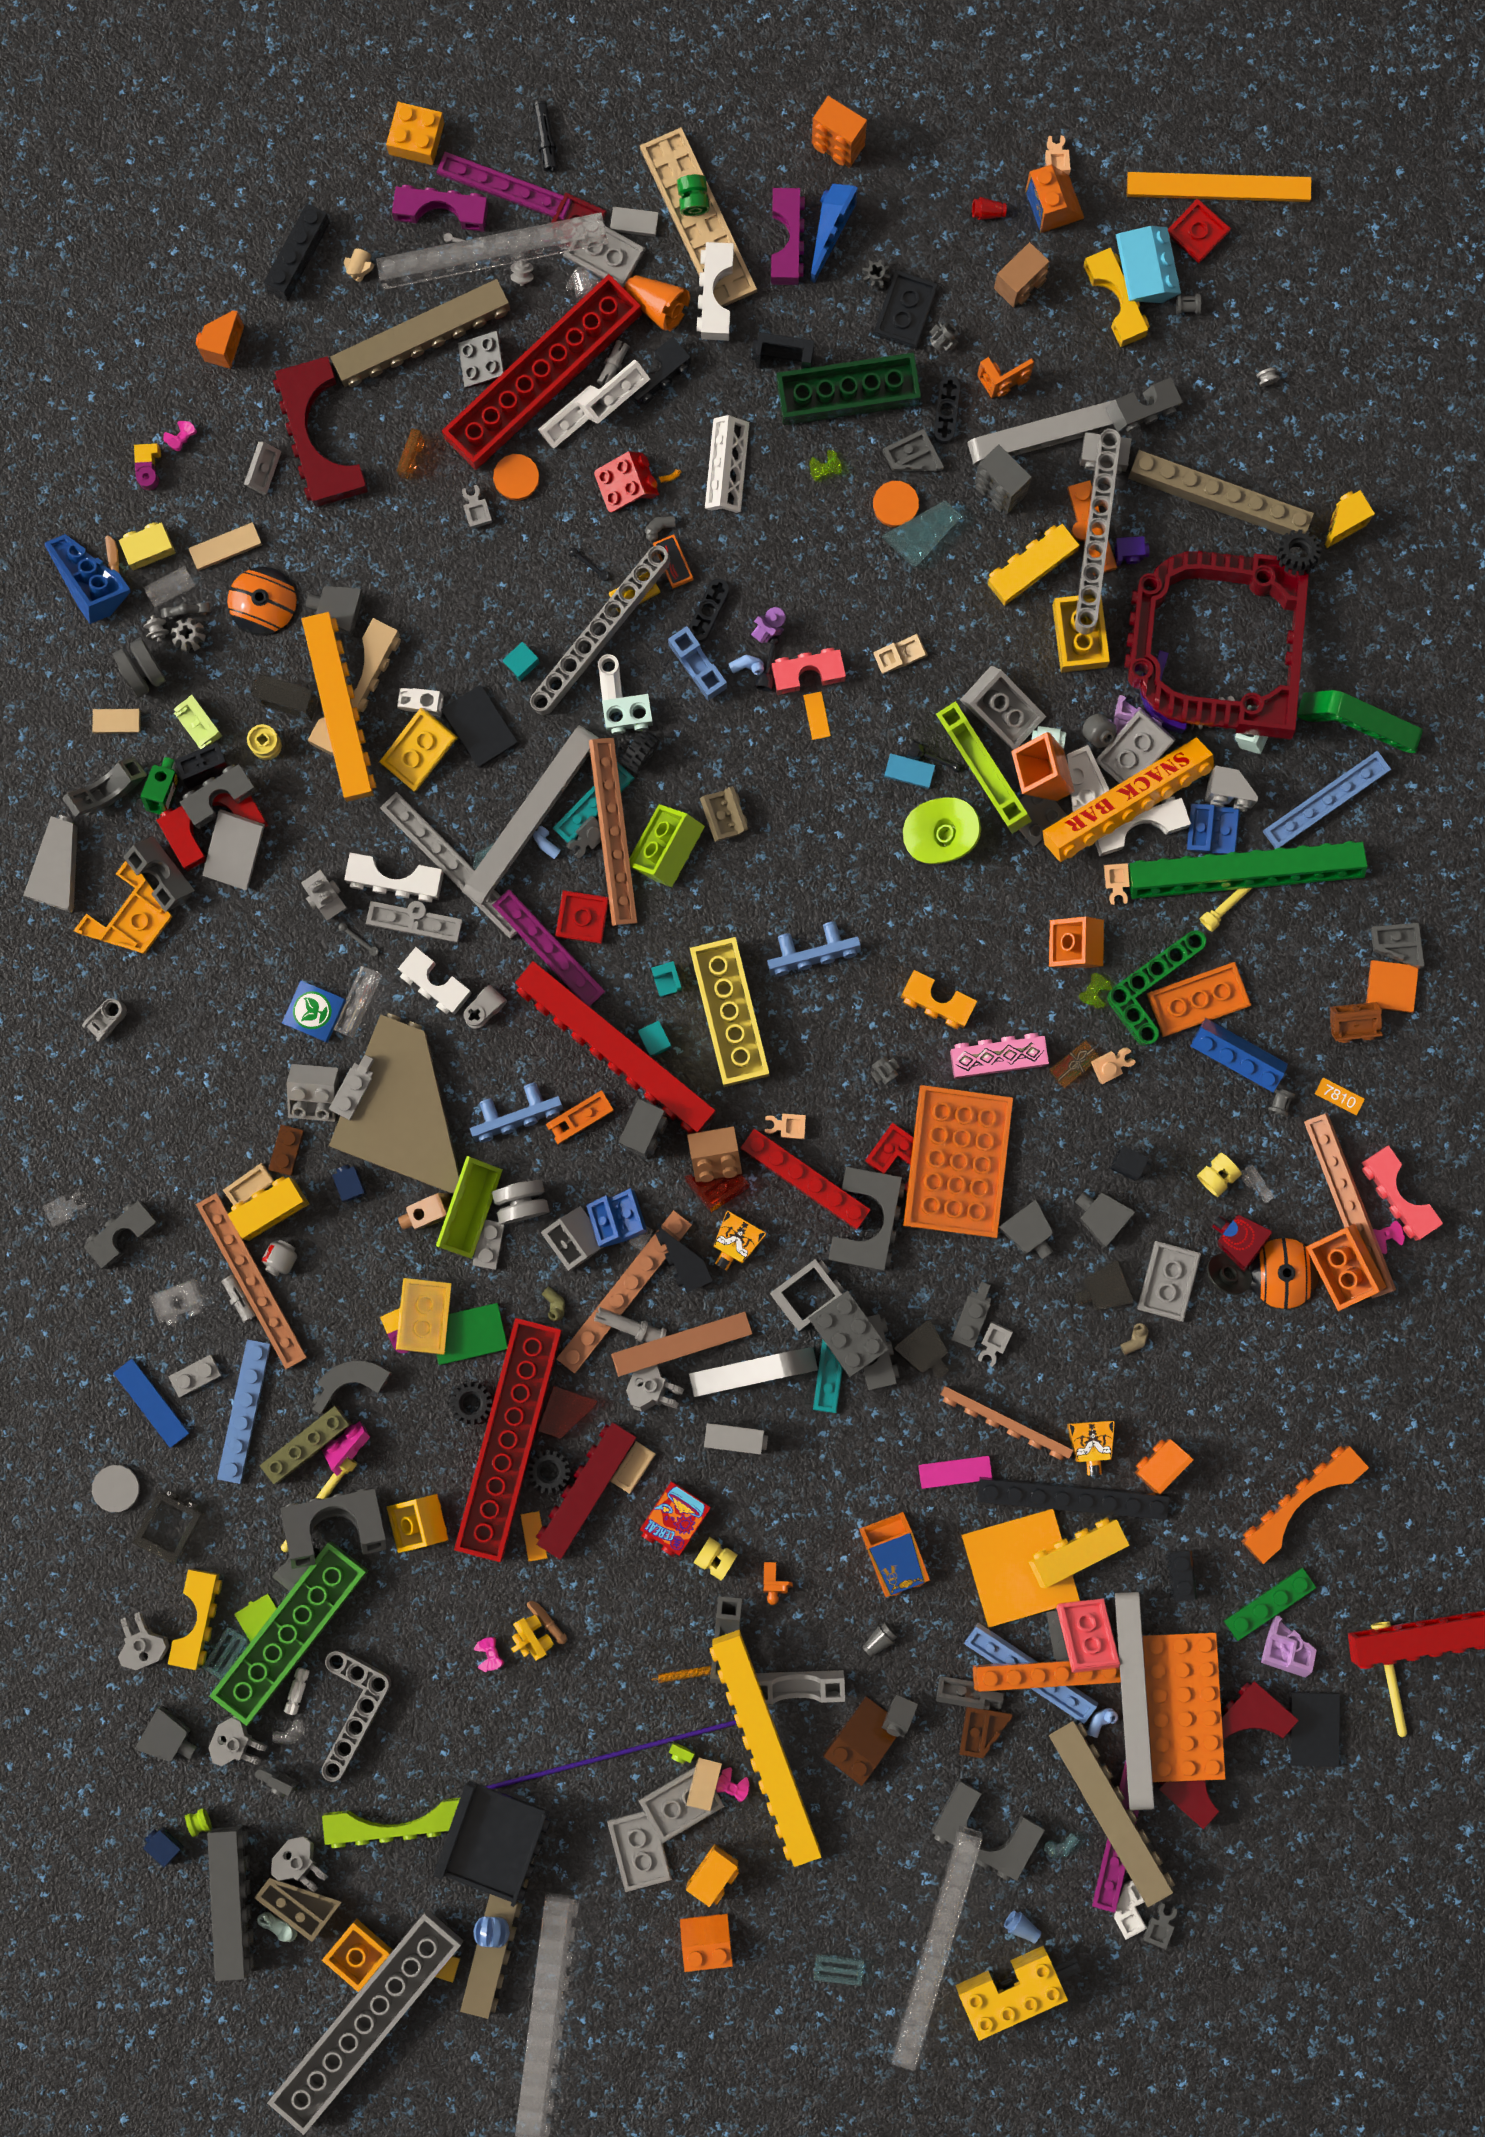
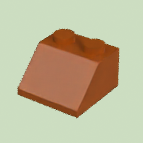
[196,311,244,369]
[1049,917,1104,968]
[1134,1439,1193,1494]
[680,1913,733,1972]

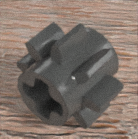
[862,259,890,290]
[930,322,958,351]
[871,1056,900,1085]

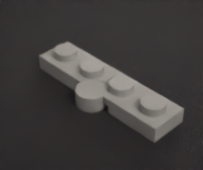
[366,901,463,943]

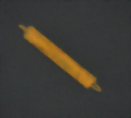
[651,1666,711,1683]

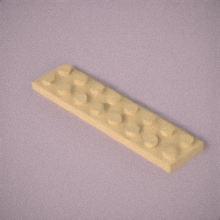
[640,128,757,307]

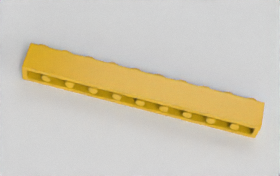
[709,1630,821,1867]

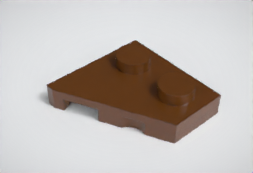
[959,1707,1013,1759]

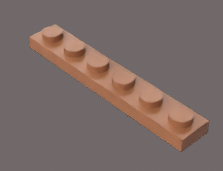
[940,1386,1073,1461]

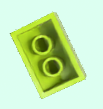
[629,804,705,887]

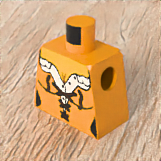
[714,1211,766,1271]
[1067,1421,1114,1475]

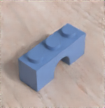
[668,626,727,701]

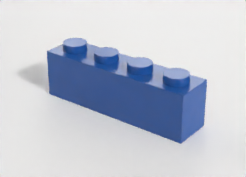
[1191,1018,1288,1092]

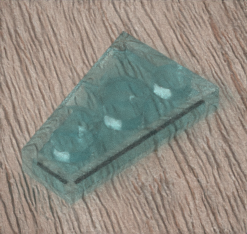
[881,500,962,568]

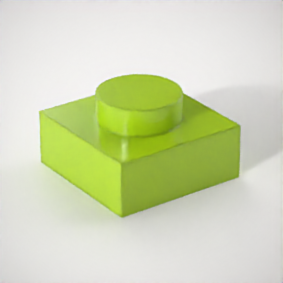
[669,1741,695,1764]

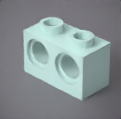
[602,694,653,735]

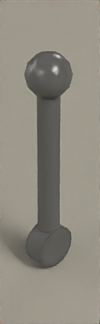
[338,923,379,956]

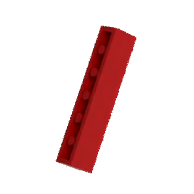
[741,1129,870,1231]
[1348,1610,1485,1669]

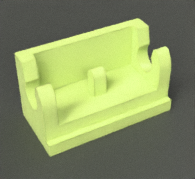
[174,695,222,749]

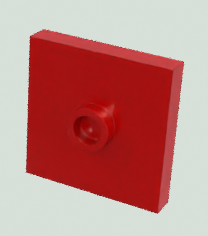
[1168,198,1231,264]
[555,890,609,944]

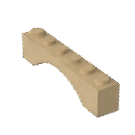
[308,618,401,756]

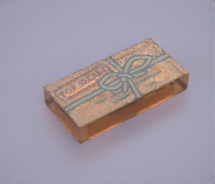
[1049,1040,1099,1088]

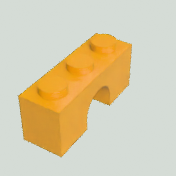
[901,970,977,1029]

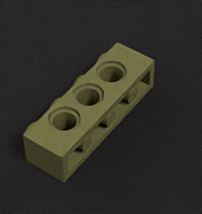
[259,1406,352,1484]

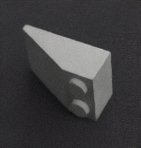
[960,666,1046,750]

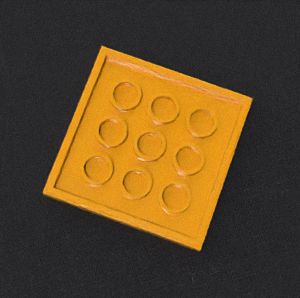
[961,1509,1080,1628]

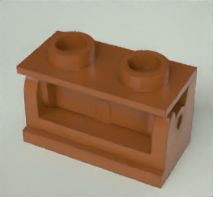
[1330,1002,1382,1043]

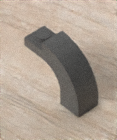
[62,757,147,817]
[312,1361,392,1414]
[710,1596,742,1684]

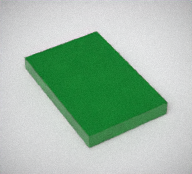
[436,1303,508,1365]

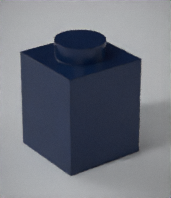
[332,1165,367,1203]
[143,1827,184,1868]

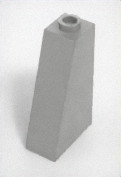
[23,815,78,913]

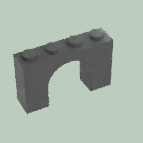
[828,1167,905,1271]
[280,1488,386,1569]
[931,1779,1045,1881]

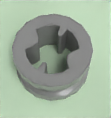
[1256,367,1280,387]

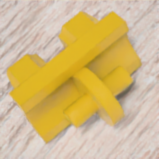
[511,1615,554,1661]

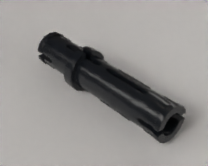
[533,101,558,172]

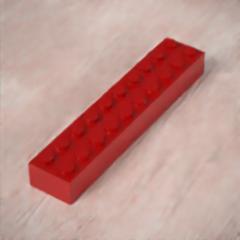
[442,274,642,470]
[515,961,716,1134]
[454,1318,563,1562]

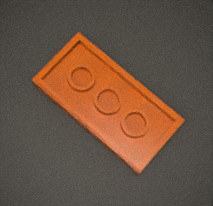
[1146,962,1251,1038]

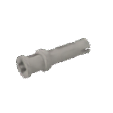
[594,1307,667,1342]

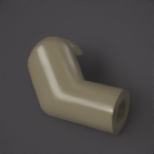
[1120,1323,1148,1355]

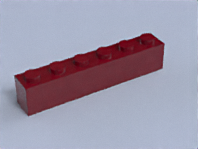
[536,1422,637,1560]

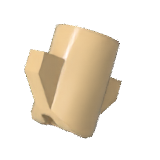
[344,248,374,282]

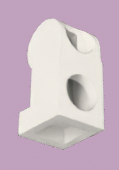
[397,688,444,717]

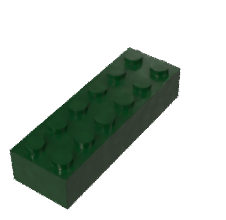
[776,353,921,425]

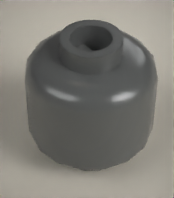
[1082,713,1117,748]

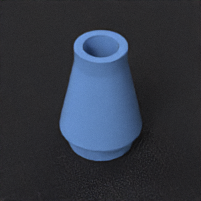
[1004,1911,1041,1943]

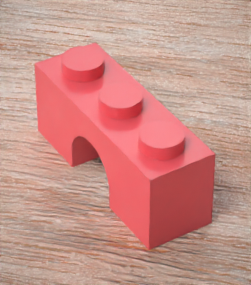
[772,648,846,695]

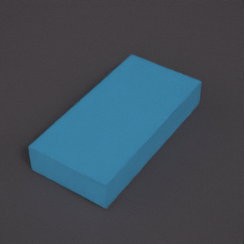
[884,753,935,789]

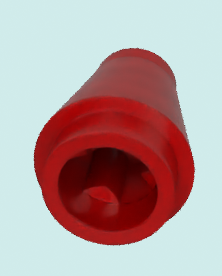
[972,197,1007,220]

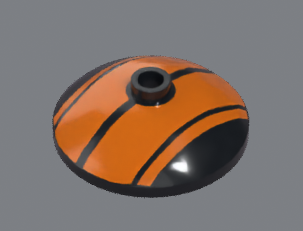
[227,567,297,636]
[1249,1238,1320,1309]

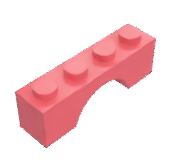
[1362,1145,1443,1241]

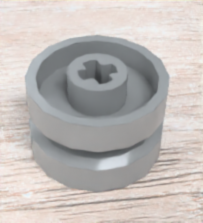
[492,1180,550,1225]

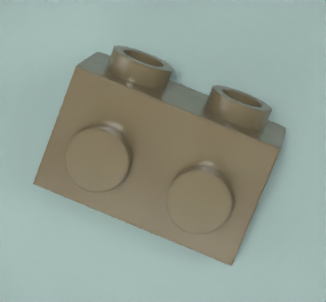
[700,786,748,842]

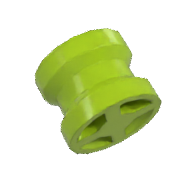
[185,1808,212,1837]

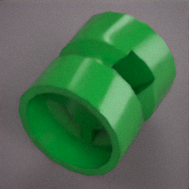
[677,174,710,216]

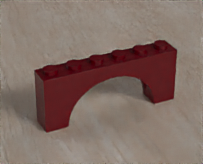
[273,356,368,507]
[1159,1681,1299,1830]

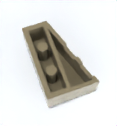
[255,1878,342,1942]

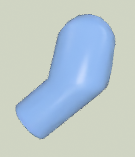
[729,655,764,675]
[533,826,560,859]
[1087,1708,1118,1738]

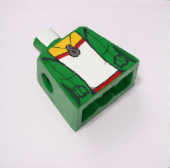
[140,757,179,815]

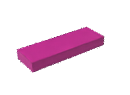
[918,1456,992,1489]

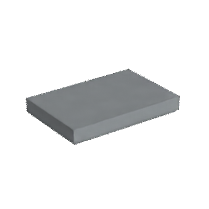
[563,215,645,288]
[1096,708,1176,783]
[202,810,265,890]
[1137,1241,1201,1322]
[638,1767,724,1843]
[607,1811,672,1892]

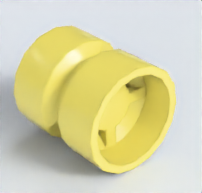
[247,724,282,760]
[1197,1153,1242,1197]
[693,1537,738,1581]

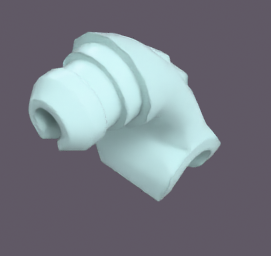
[257,1912,297,1942]

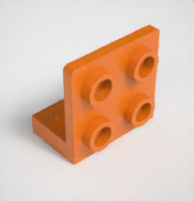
[977,357,1034,399]

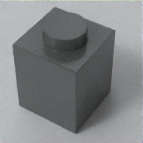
[881,1695,918,1737]

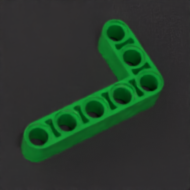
[1297,690,1423,753]
[1107,930,1206,1046]

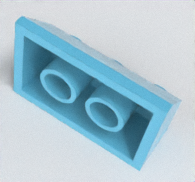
[1116,226,1181,303]

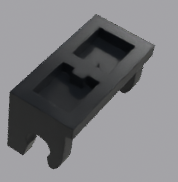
[175,742,229,789]

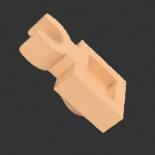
[1045,136,1070,175]
[1104,863,1130,905]
[1091,1048,1136,1084]
[765,1114,806,1139]

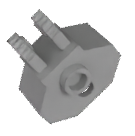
[301,870,347,922]
[626,1365,684,1412]
[118,1612,170,1670]
[208,1716,267,1766]
[271,1837,328,1892]

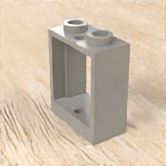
[770,1259,845,1332]
[704,1423,768,1454]

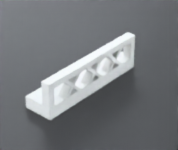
[705,415,749,513]

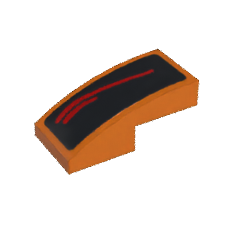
[653,534,694,589]

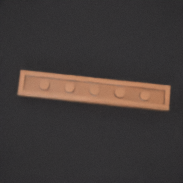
[611,1312,752,1377]

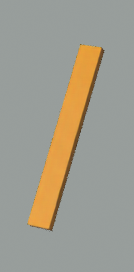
[1127,172,1311,202]

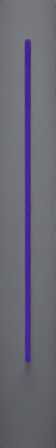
[485,1720,737,1789]

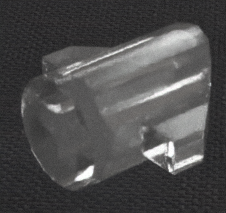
[566,267,598,300]

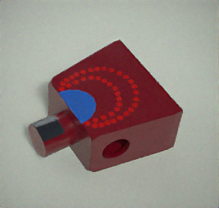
[1212,1215,1272,1272]

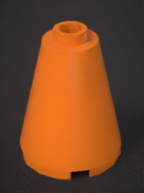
[625,275,690,331]

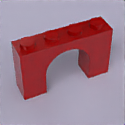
[156,793,268,872]

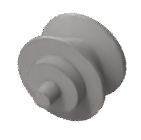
[510,259,534,286]
[143,615,169,643]

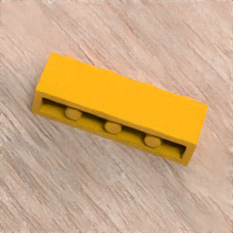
[988,524,1079,606]
[1028,1517,1129,1588]

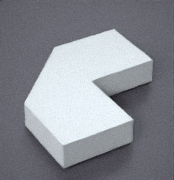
[1114,1880,1147,1940]

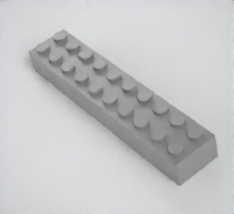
[267,1909,464,2135]

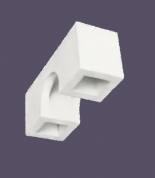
[398,947,472,1015]

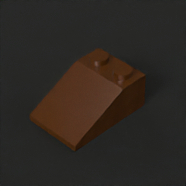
[823,1696,896,1786]

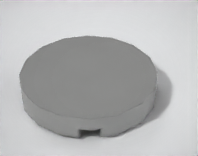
[92,1465,140,1512]

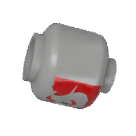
[262,1240,297,1277]

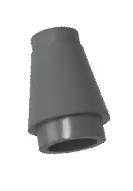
[862,1622,898,1657]

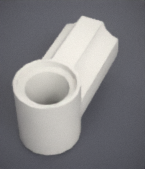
[598,654,623,700]

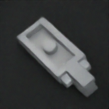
[329,1055,375,1120]

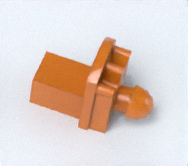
[763,1562,793,1605]

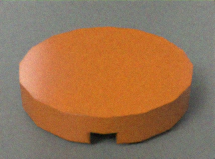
[493,454,539,501]
[873,481,919,527]

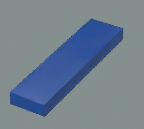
[113,1358,190,1448]

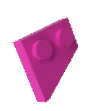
[322,1421,370,1476]

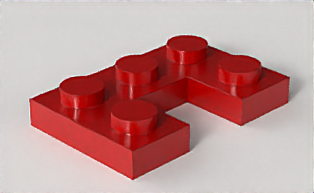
[865,1122,914,1192]

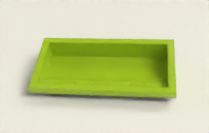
[436,1156,503,1259]

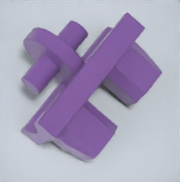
[751,607,786,643]

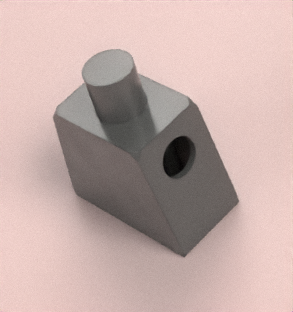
[306,586,364,636]
[1075,1192,1135,1248]
[998,1200,1053,1259]
[135,1706,197,1762]

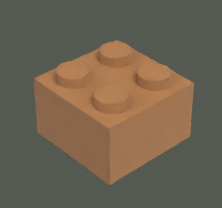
[994,242,1049,308]
[687,1126,742,1182]

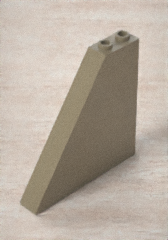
[329,1013,460,1194]

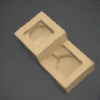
[873,634,928,674]

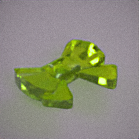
[809,450,842,481]
[1078,973,1112,1009]

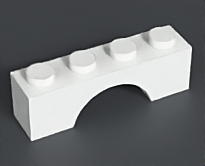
[697,242,734,341]
[1095,797,1191,857]
[344,853,444,902]

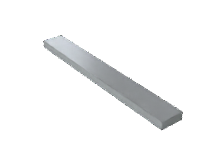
[380,792,517,940]

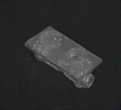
[144,566,195,608]

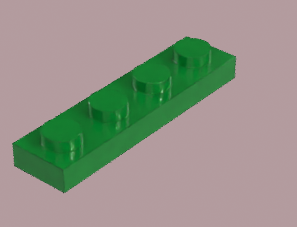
[1223,1567,1316,1641]

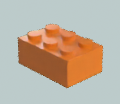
[812,96,867,168]
[1306,1223,1386,1311]

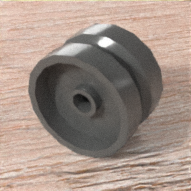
[112,637,167,698]

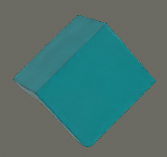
[503,642,540,682]
[651,961,682,997]
[638,1020,672,1058]

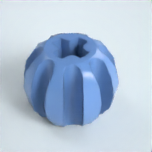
[473,1916,510,1948]

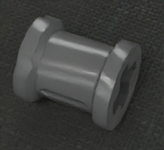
[1175,293,1201,315]
[1268,1088,1295,1117]

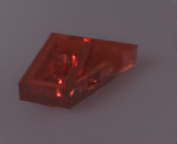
[684,1174,749,1213]
[538,1386,597,1439]

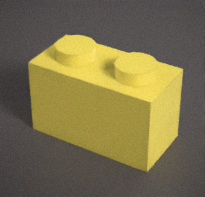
[119,522,176,571]

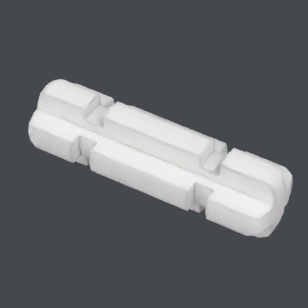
[284,1668,309,1715]

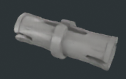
[597,340,630,386]
[221,1274,256,1323]

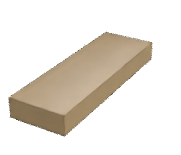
[188,522,262,571]

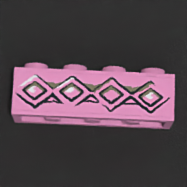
[950,1033,1049,1079]

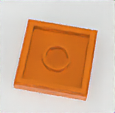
[1366,960,1418,1013]

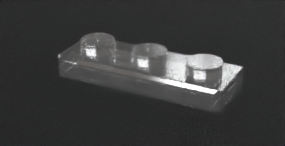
[333,966,382,1038]

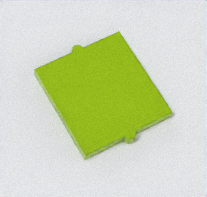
[234,1594,277,1642]

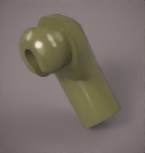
[541,1286,565,1322]

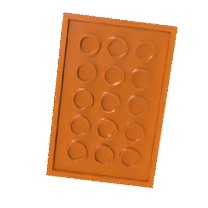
[903,1085,1013,1238]
[1143,1633,1225,1782]

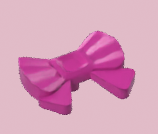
[163,421,197,451]
[1373,1221,1405,1254]
[474,1637,504,1672]
[715,1767,750,1802]

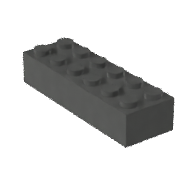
[207,1825,255,1981]

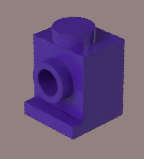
[1114,536,1149,566]

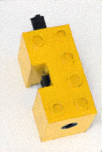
[956,1946,1081,2041]

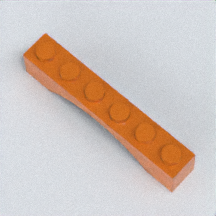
[1241,1446,1369,1564]
[973,1660,1121,1692]

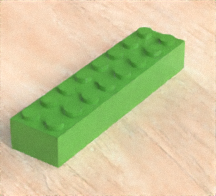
[209,1541,369,1726]

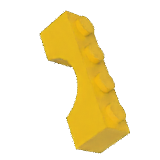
[1083,247,1149,348]
[168,1568,222,1670]

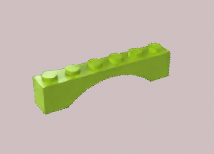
[936,701,1032,834]
[322,1798,460,1848]

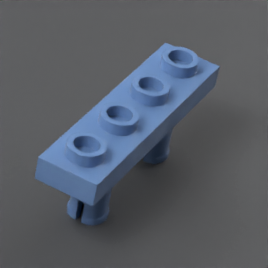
[767,921,861,976]
[470,1082,564,1143]

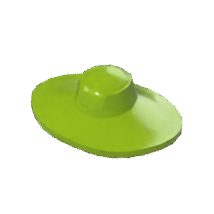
[903,797,981,864]

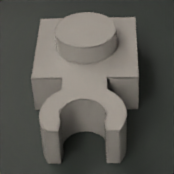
[462,485,492,529]
[978,1321,1013,1367]

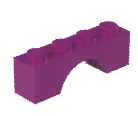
[392,185,488,232]
[771,188,805,285]

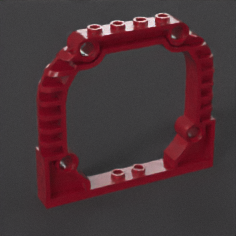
[1124,550,1309,739]

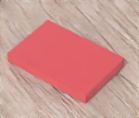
[1057,1599,1120,1673]

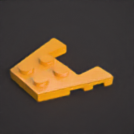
[74,861,172,954]

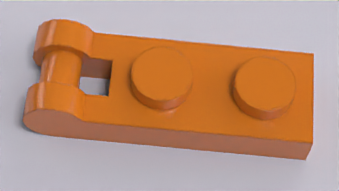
[546,1090,614,1145]

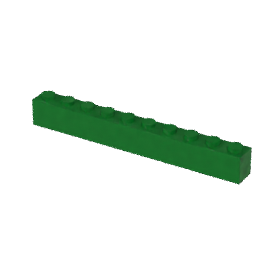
[1128,841,1367,899]

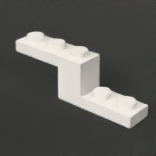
[538,360,650,448]

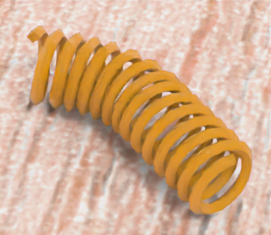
[659,469,681,483]

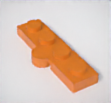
[1067,480,1117,576]

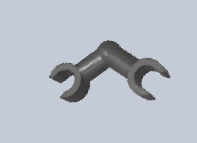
[161,603,211,620]

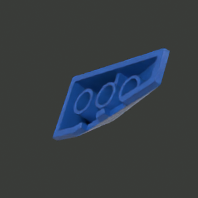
[811,184,858,283]
[45,534,130,624]

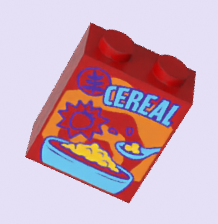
[640,1481,711,1557]

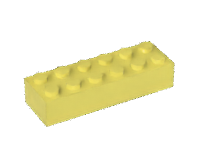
[690,937,769,1087]

